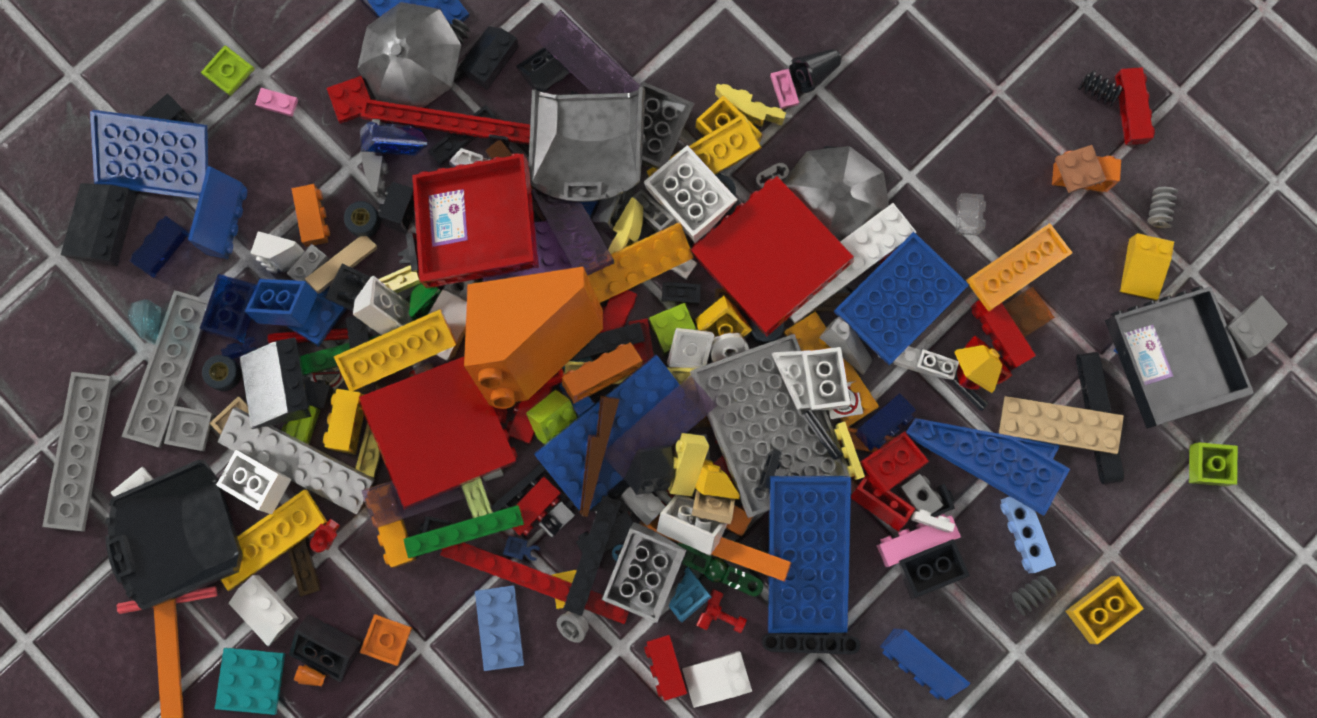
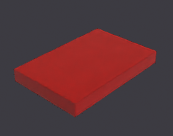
[860,431,929,494]

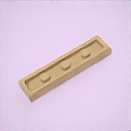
[305,236,377,294]

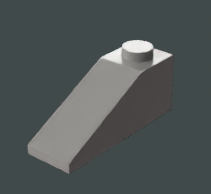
[633,189,677,233]
[819,316,873,375]

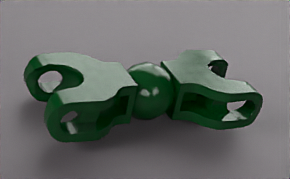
[677,543,763,596]

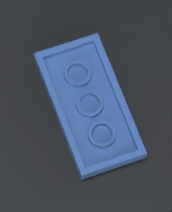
[475,585,524,671]

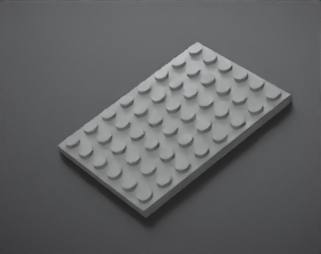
[690,334,850,518]

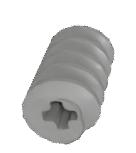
[1147,187,1178,228]

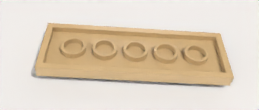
[998,396,1124,454]

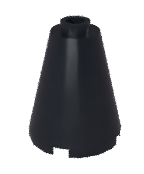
[789,49,841,93]

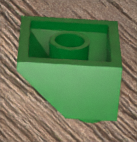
[409,283,441,321]

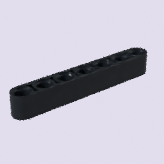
[1076,352,1124,484]

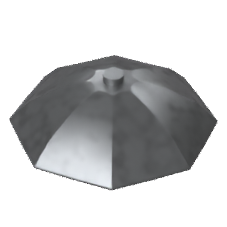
[357,2,461,108]
[783,146,889,242]

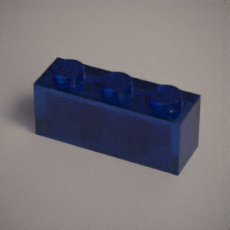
[129,216,190,278]
[855,393,916,451]

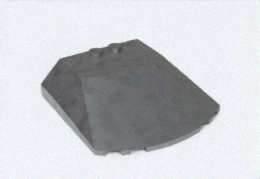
[529,87,645,202]

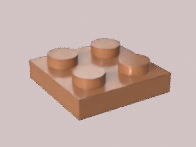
[1055,145,1106,193]

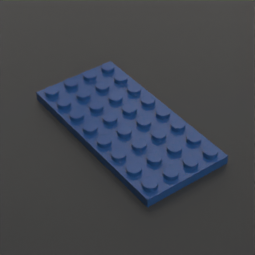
[534,355,704,511]
[768,476,851,633]

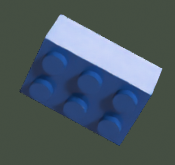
[245,279,318,327]

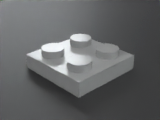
[164,406,214,452]

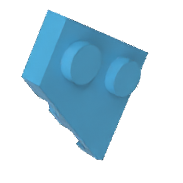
[669,567,712,622]

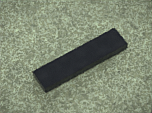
[428,105,498,166]

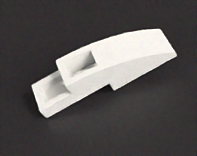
[878,346,959,380]

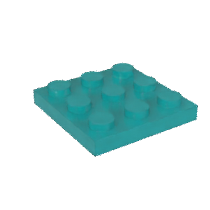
[215,647,285,715]

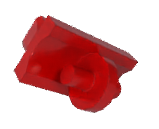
[310,519,340,553]

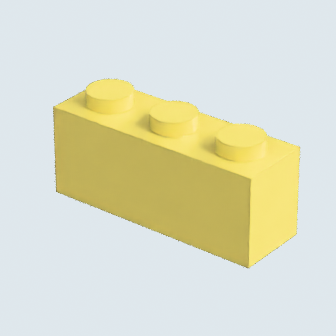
[668,433,709,496]

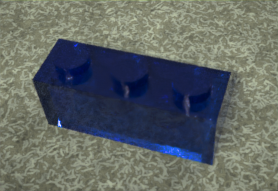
[360,122,428,156]

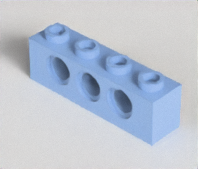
[1000,496,1056,573]

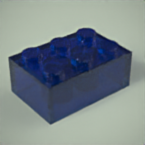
[199,274,257,343]

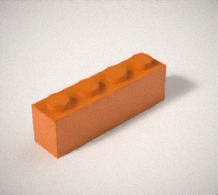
[562,342,642,404]

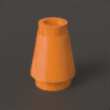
[294,665,326,687]

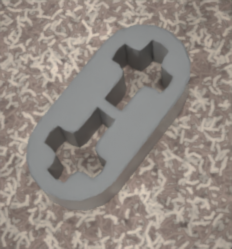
[755,163,789,190]

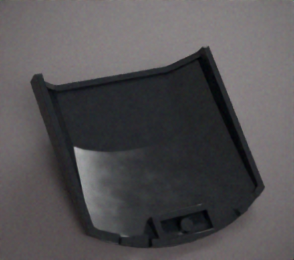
[105,459,243,610]

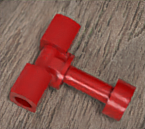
[696,589,747,633]

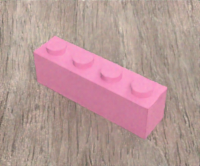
[876,514,961,567]

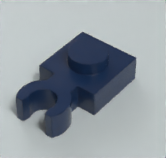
[503,535,540,561]

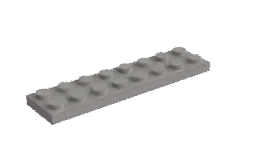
[122,290,213,448]
[42,372,113,532]
[218,407,375,515]

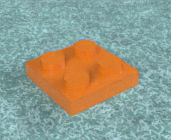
[360,614,413,666]

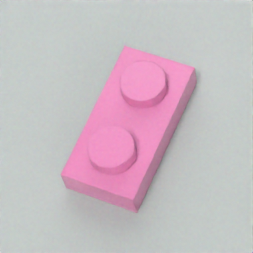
[770,69,799,109]
[255,88,298,117]

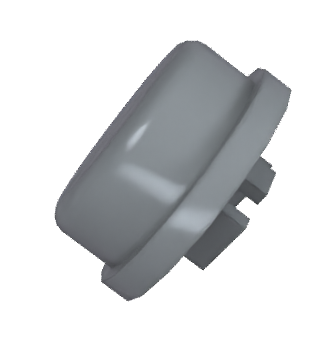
[557,611,589,642]

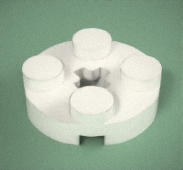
[710,333,749,362]

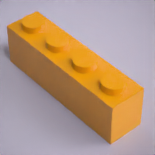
[366,485,416,568]

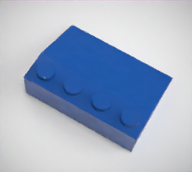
[188,166,247,259]
[880,628,970,700]

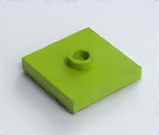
[201,45,255,97]

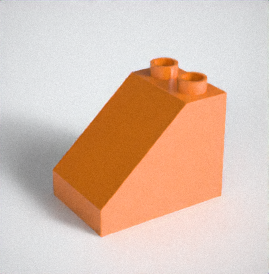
[464,267,603,409]

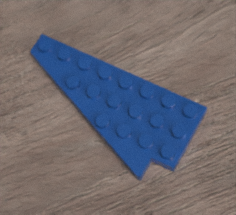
[906,418,1070,516]

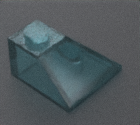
[128,299,161,345]

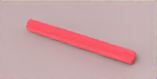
[117,586,217,614]

